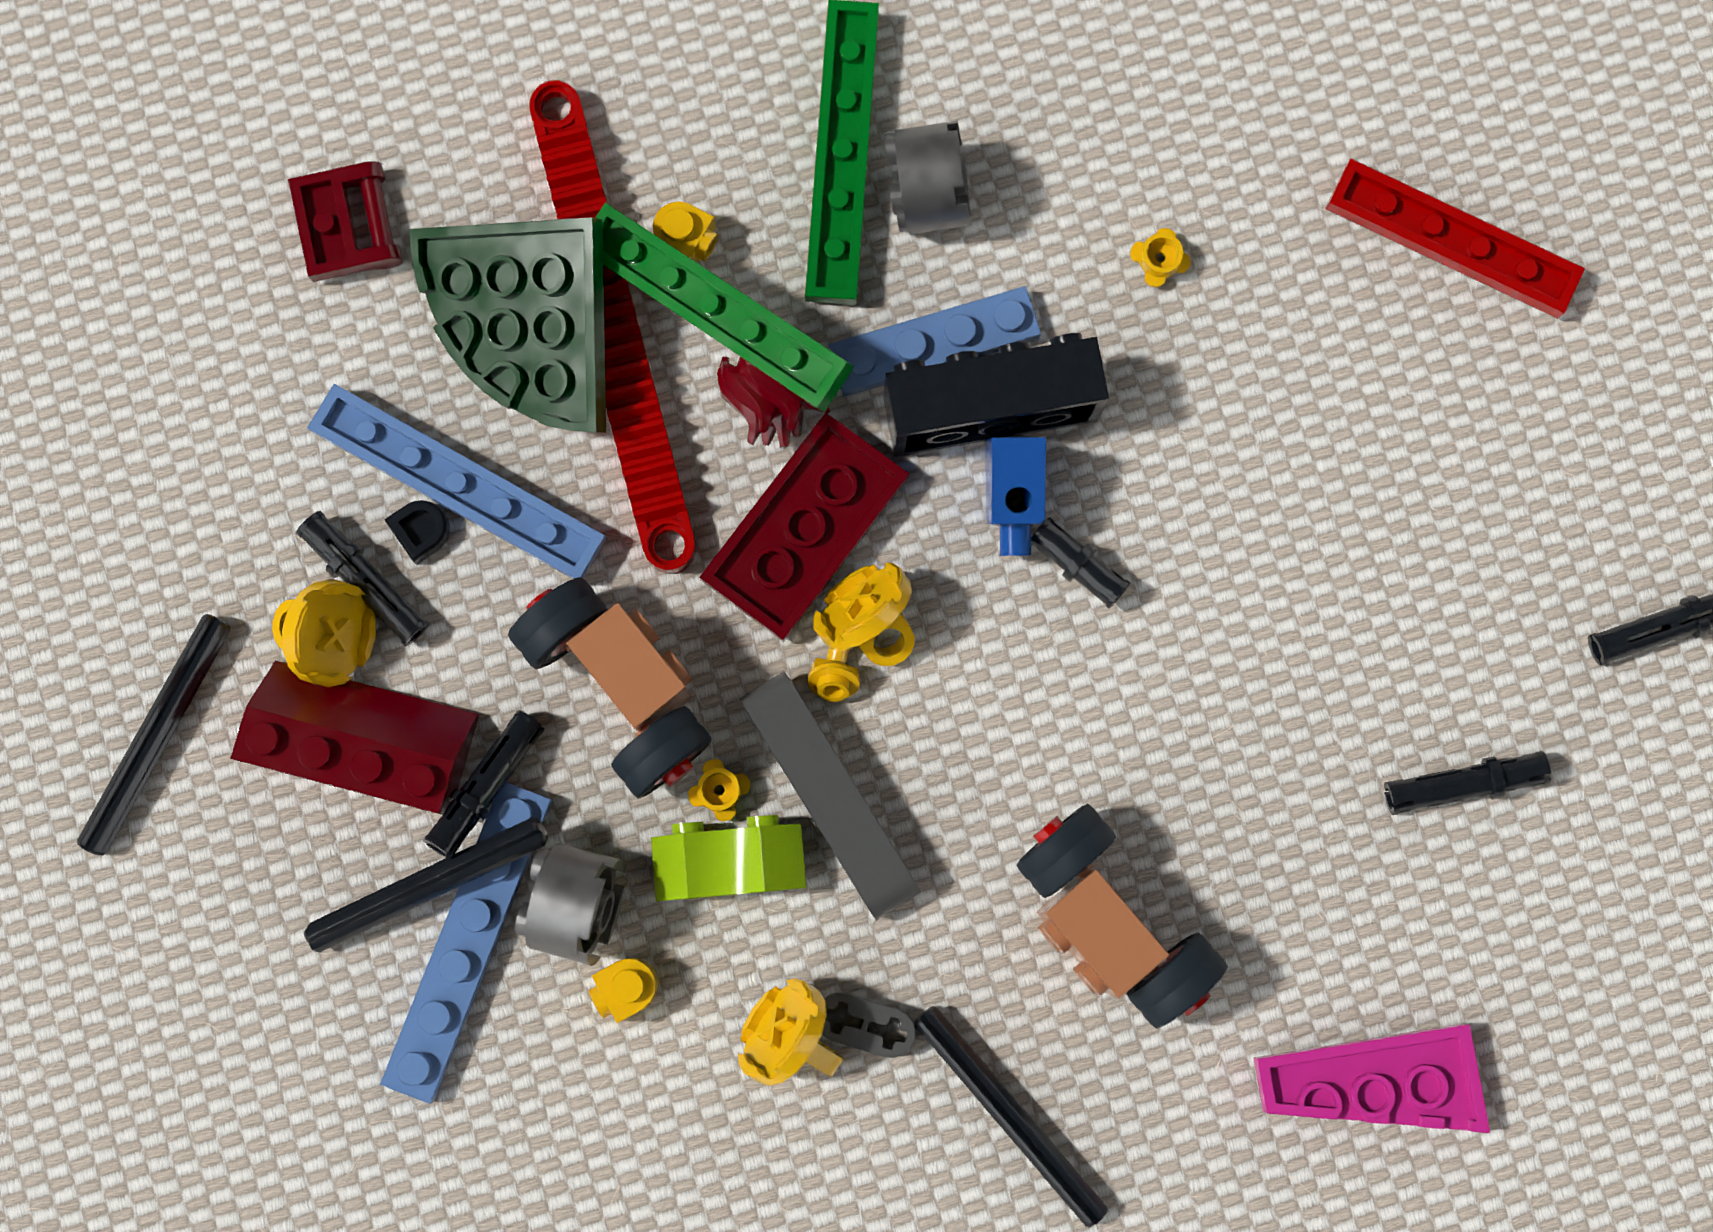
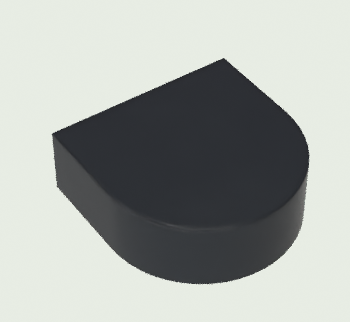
[384,500,450,565]

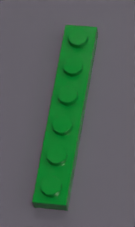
[805,0,879,305]
[595,203,854,412]

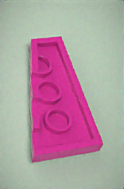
[1253,1023,1490,1133]

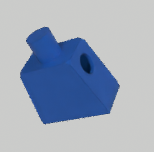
[985,437,1046,556]

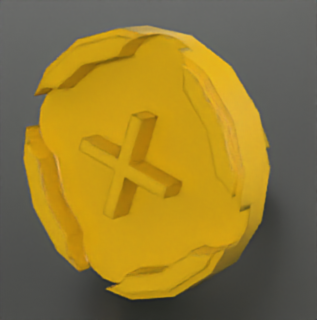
[813,563,915,666]
[272,579,376,687]
[738,978,844,1086]

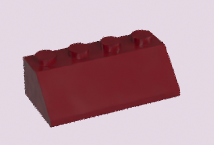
[230,660,479,815]

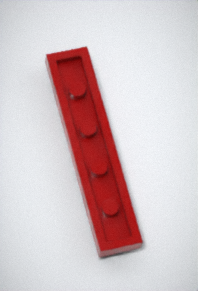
[1325,158,1585,319]

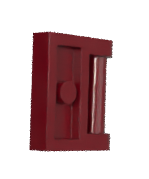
[288,161,403,282]

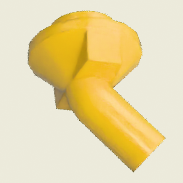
[807,648,860,702]

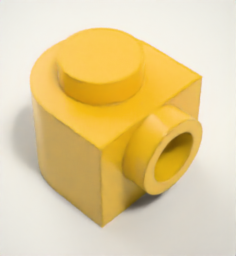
[653,201,719,262]
[588,958,659,1023]

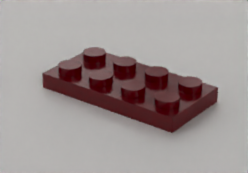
[699,412,909,643]

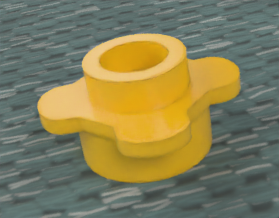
[1130,228,1191,288]
[688,759,751,822]

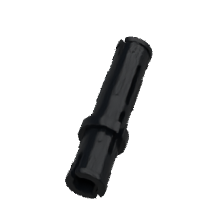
[296,511,430,646]
[1588,594,1713,666]
[423,710,545,860]
[1384,751,1551,815]

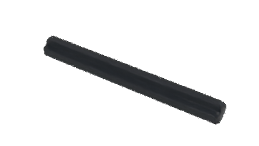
[77,614,231,856]
[304,817,548,952]
[915,1006,1108,1228]

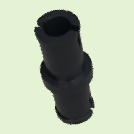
[1031,517,1131,609]

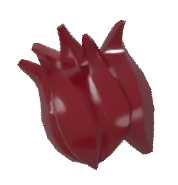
[717,356,831,447]

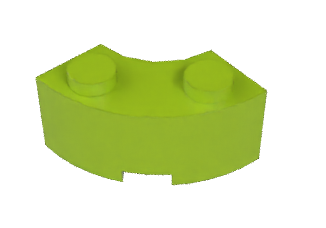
[651,815,806,902]

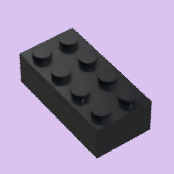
[883,333,1109,457]

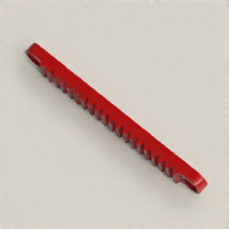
[529,80,696,574]

